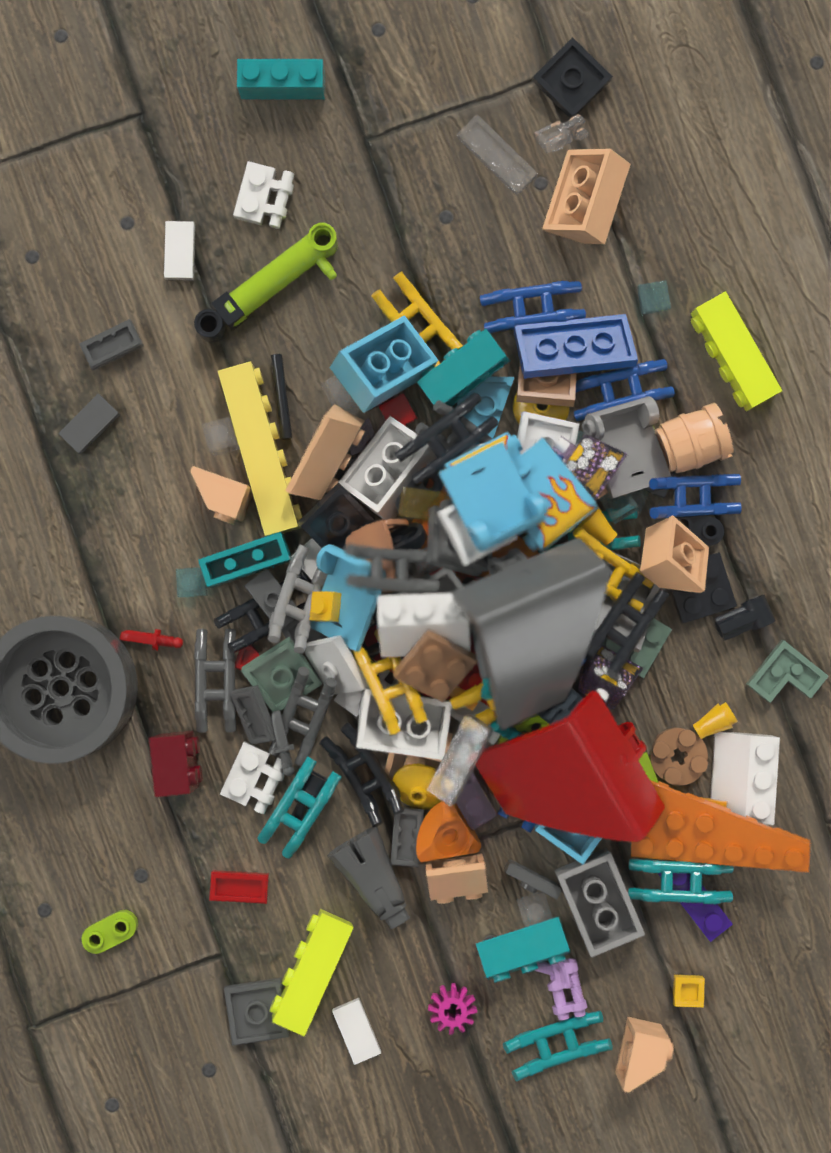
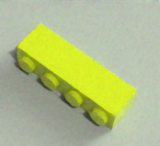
[691,291,782,412]
[269,909,354,1036]

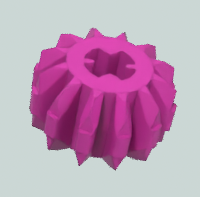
[428,983,477,1035]

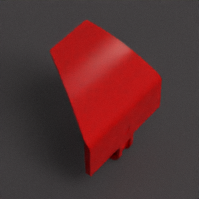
[471,691,665,842]

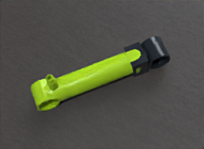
[194,223,338,343]

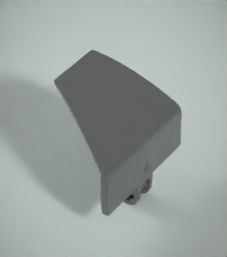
[452,538,610,729]

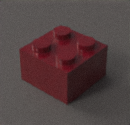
[149,730,203,797]

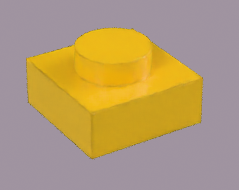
[309,591,342,622]
[673,975,705,1008]

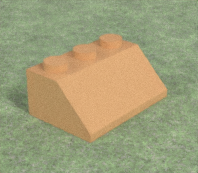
[542,149,631,244]
[285,404,365,500]

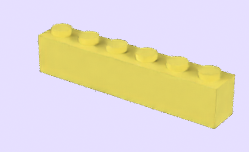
[218,361,303,536]

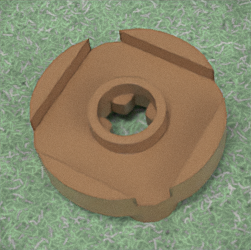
[649,727,708,785]

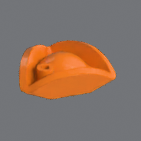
[416,799,481,862]

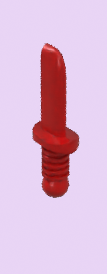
[119,629,183,651]

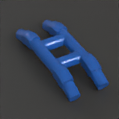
[480,281,586,333]
[574,359,675,422]
[649,474,741,519]

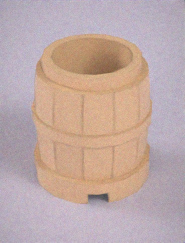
[655,403,733,473]

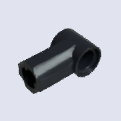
[713,594,776,641]

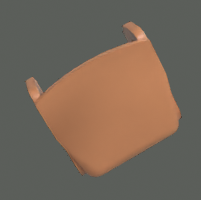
[345,519,409,596]

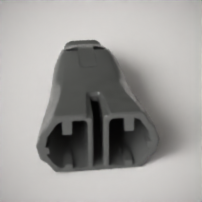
[327,826,410,929]

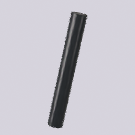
[271,354,292,440]

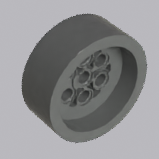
[0,616,138,763]

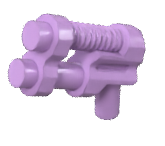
[535,958,587,1020]

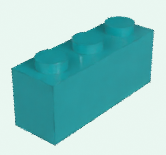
[237,59,325,100]
[417,329,510,406]
[198,532,292,588]
[476,917,570,983]

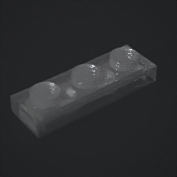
[457,114,537,196]
[427,714,494,806]

